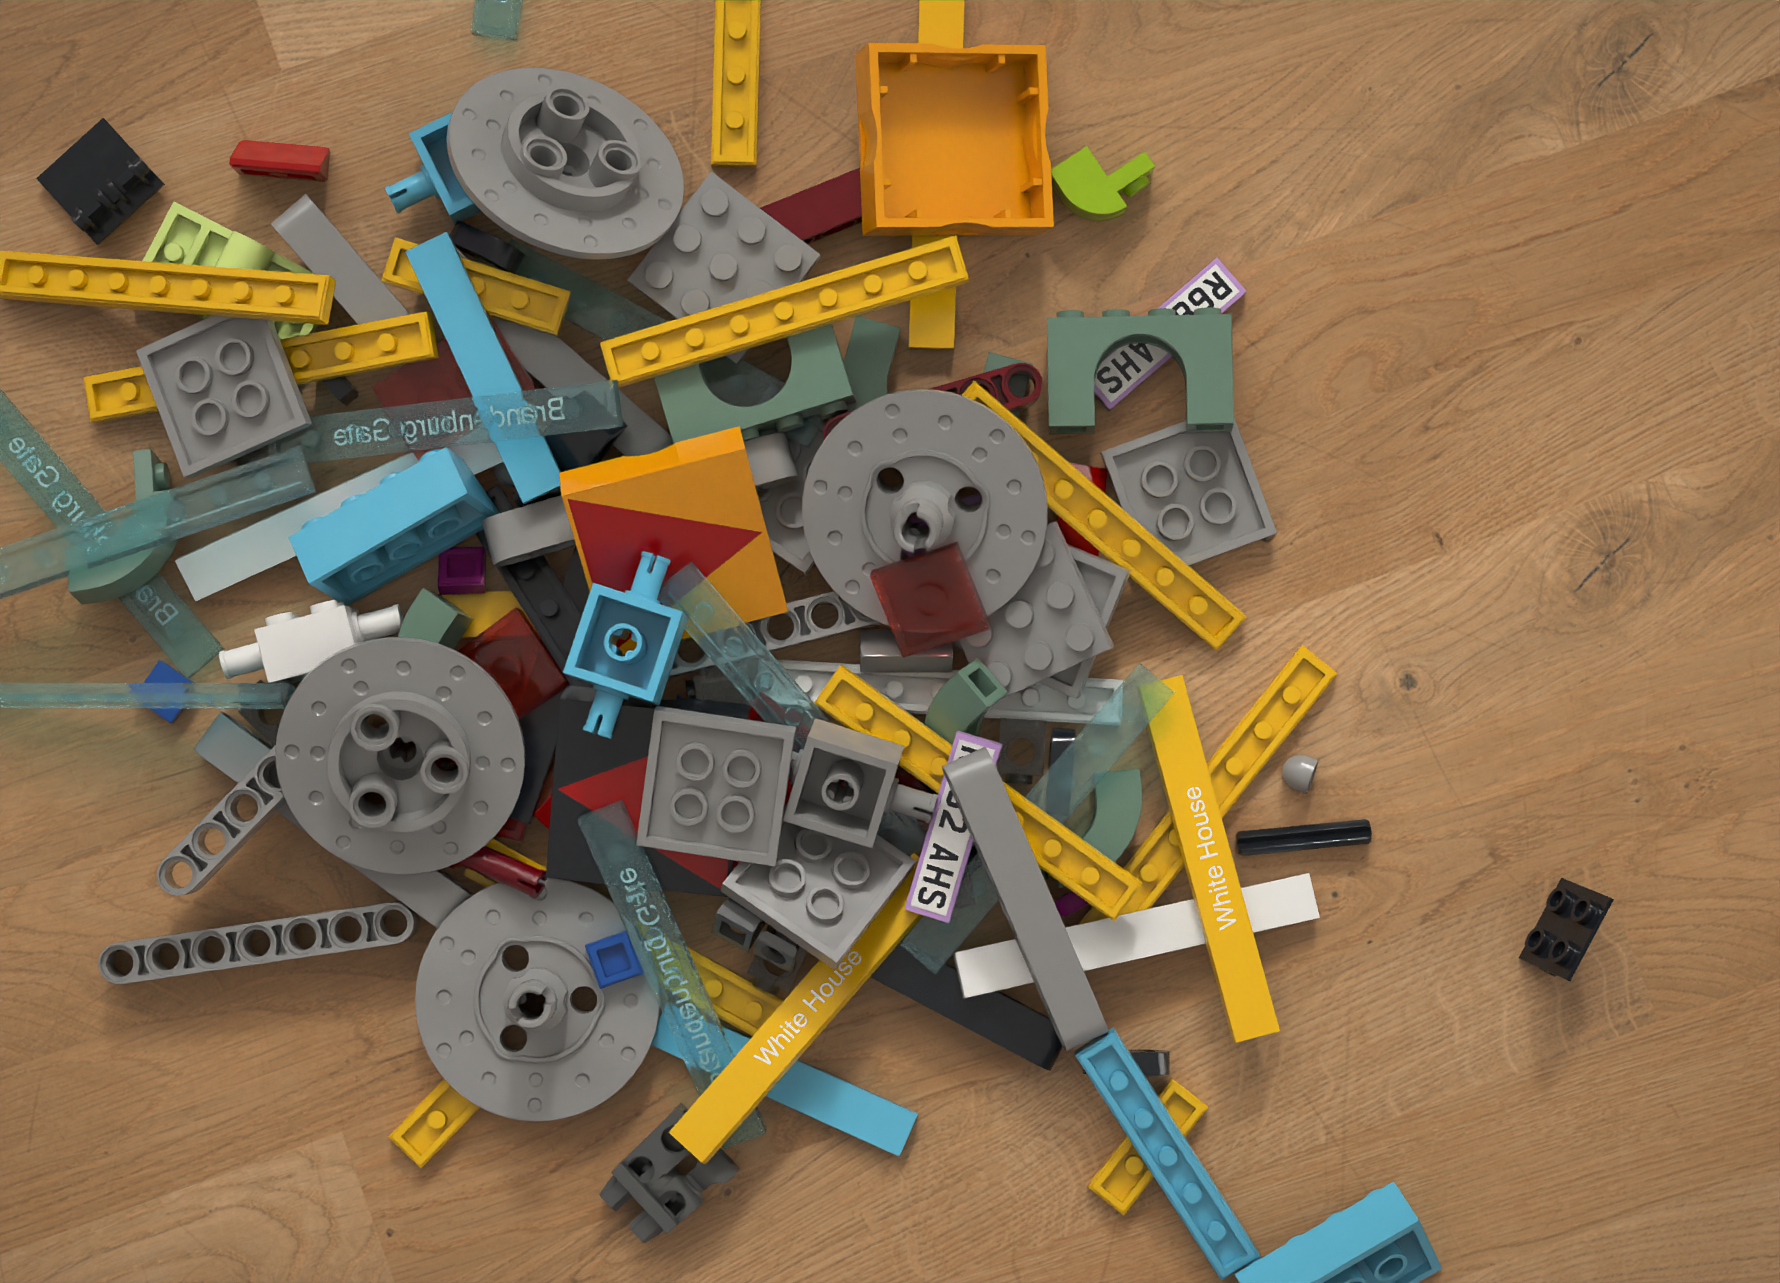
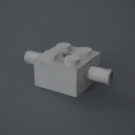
[783,718,938,848]

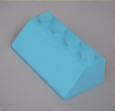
[289,447,499,606]
[1235,1181,1442,1283]

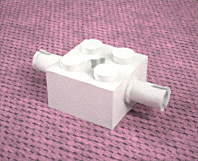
[219,600,404,686]

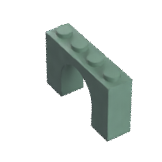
[1047,307,1234,435]
[827,316,1033,423]
[654,324,856,443]

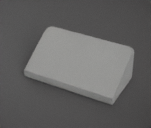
[860,629,953,672]

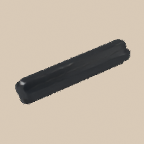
[1236,819,1372,856]

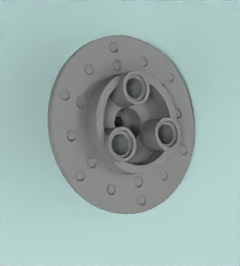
[447,68,684,260]
[802,389,1048,632]
[275,637,525,874]
[415,878,660,1121]

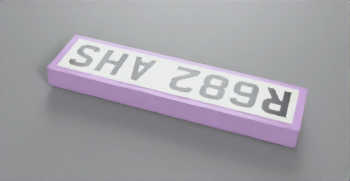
[1094,258,1247,411]
[905,731,1002,923]

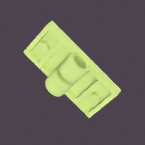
[143,202,318,339]

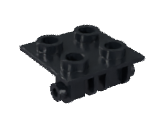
[36,118,165,245]
[1519,878,1614,981]

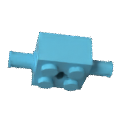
[384,112,482,225]
[563,551,688,739]

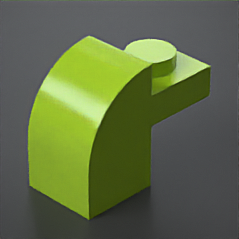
[1051,146,1155,221]

